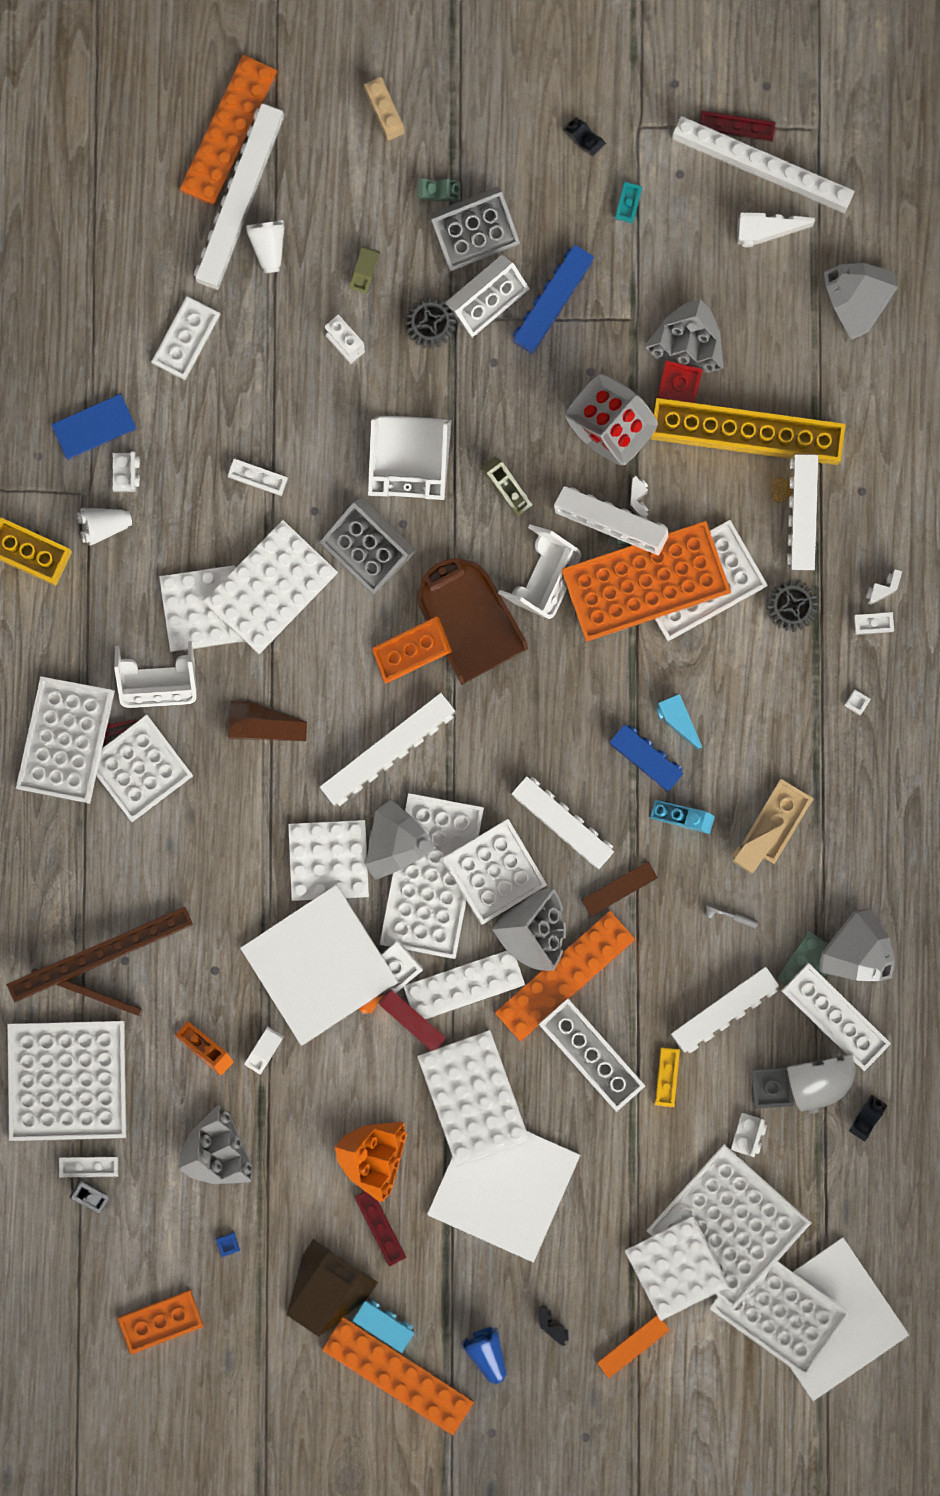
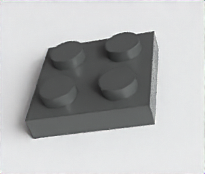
[751,1068,794,1109]

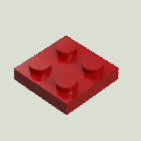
[657,360,703,403]

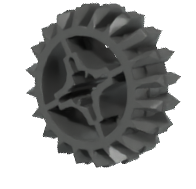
[405,297,456,349]
[766,580,818,632]

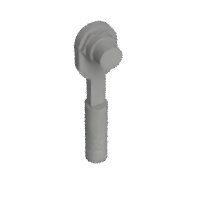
[705,903,758,929]

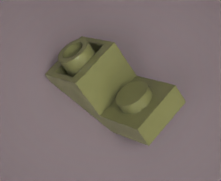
[349,246,380,294]

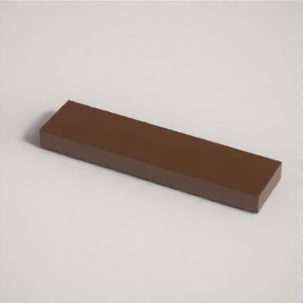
[582,862,658,916]

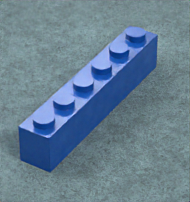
[512,245,594,355]

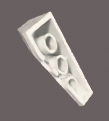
[737,213,815,247]

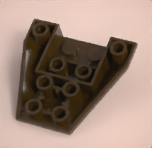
[286,1239,378,1337]

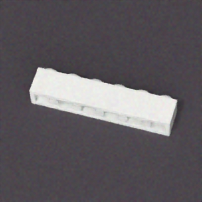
[787,454,818,570]
[554,486,669,556]
[511,776,614,870]
[670,967,779,1054]

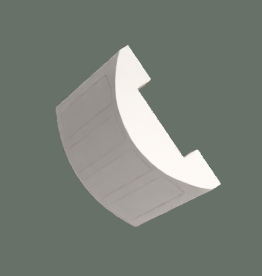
[368,416,451,500]

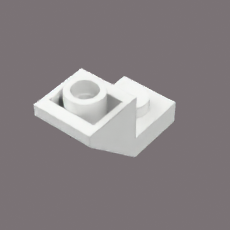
[630,476,649,518]
[866,569,902,605]
[244,1027,284,1074]

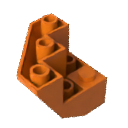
[335,1122,407,1202]

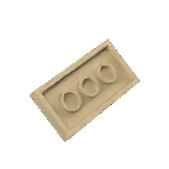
[741,779,814,864]

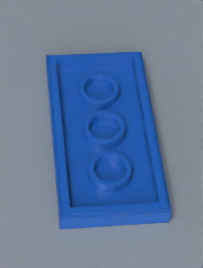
[52,394,137,460]

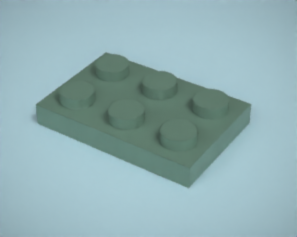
[776,931,828,985]

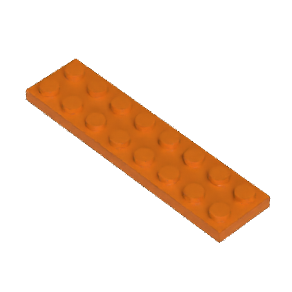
[180,55,277,206]
[495,911,636,1042]
[322,1317,474,1435]

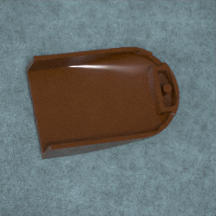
[418,558,528,685]

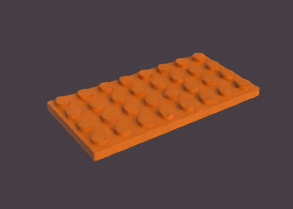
[561,521,731,642]

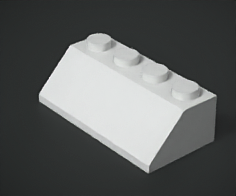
[445,255,530,337]

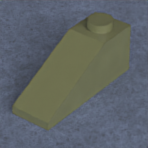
[480,457,532,516]

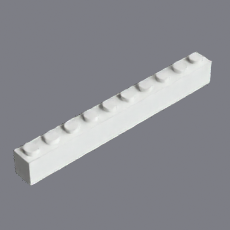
[194,104,284,290]
[672,116,855,214]

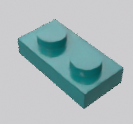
[615,182,643,224]

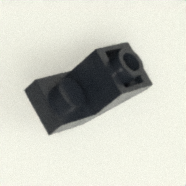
[562,117,606,156]
[849,1094,887,1142]
[539,1306,569,1346]

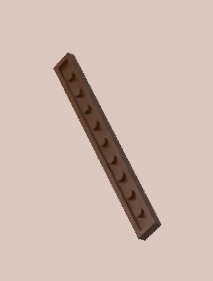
[6,907,193,1003]

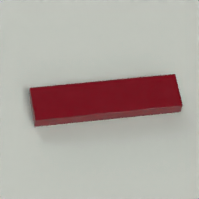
[699,110,776,142]
[378,989,447,1051]
[354,1191,407,1267]

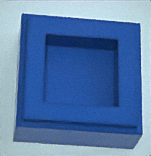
[216,1232,240,1257]

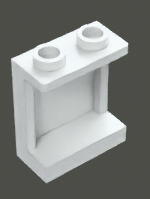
[325,314,365,364]

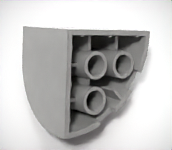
[492,888,566,971]
[787,1054,855,1114]

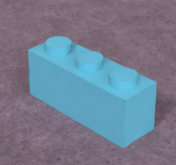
[353,1299,415,1353]

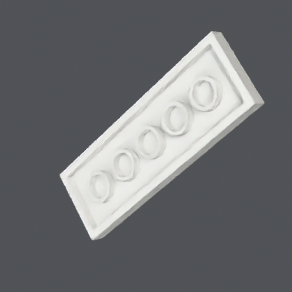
[403,951,525,1019]
[781,963,891,1072]

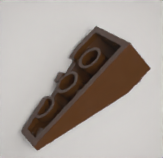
[228,701,307,741]

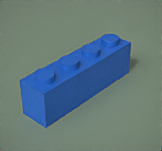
[609,724,684,792]

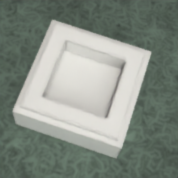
[844,689,871,716]

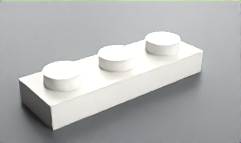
[228,459,288,496]
[59,1157,118,1177]

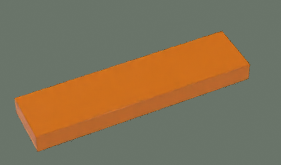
[597,1315,670,1378]

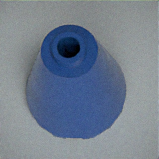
[461,1327,507,1384]

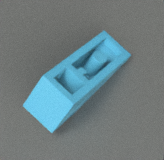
[656,694,702,750]

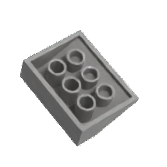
[428,187,520,271]
[320,498,416,595]

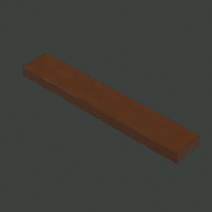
[31,968,143,1016]

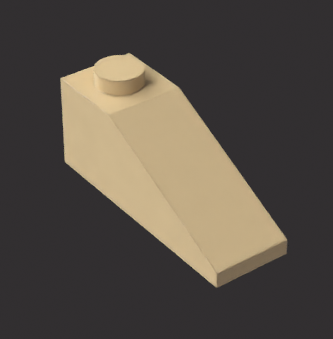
[732,824,786,874]

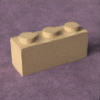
[364,77,405,141]

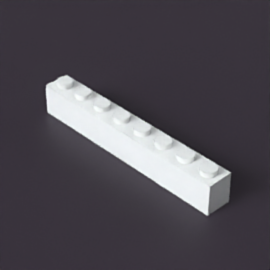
[320,693,455,807]

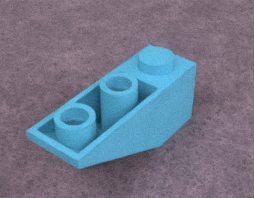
[650,800,715,834]

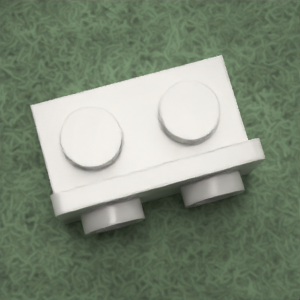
[113,451,140,492]
[730,1113,767,1157]

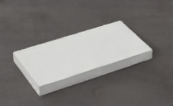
[151,296,221,380]

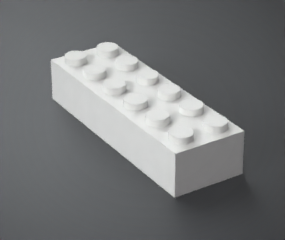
[538,999,645,1112]

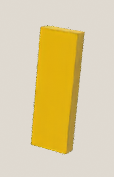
[655,1047,680,1107]

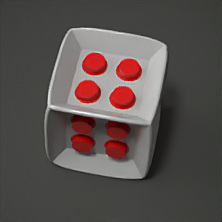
[565,374,658,465]

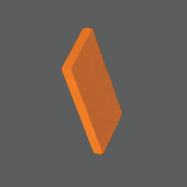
[371,617,452,683]
[117,1290,204,1355]

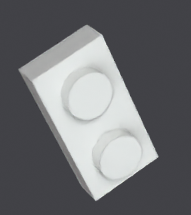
[854,612,894,635]

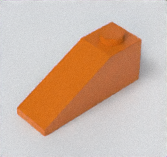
[175,1021,234,1076]

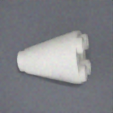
[246,220,284,273]
[77,507,132,546]

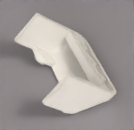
[498,524,581,619]
[114,641,197,708]

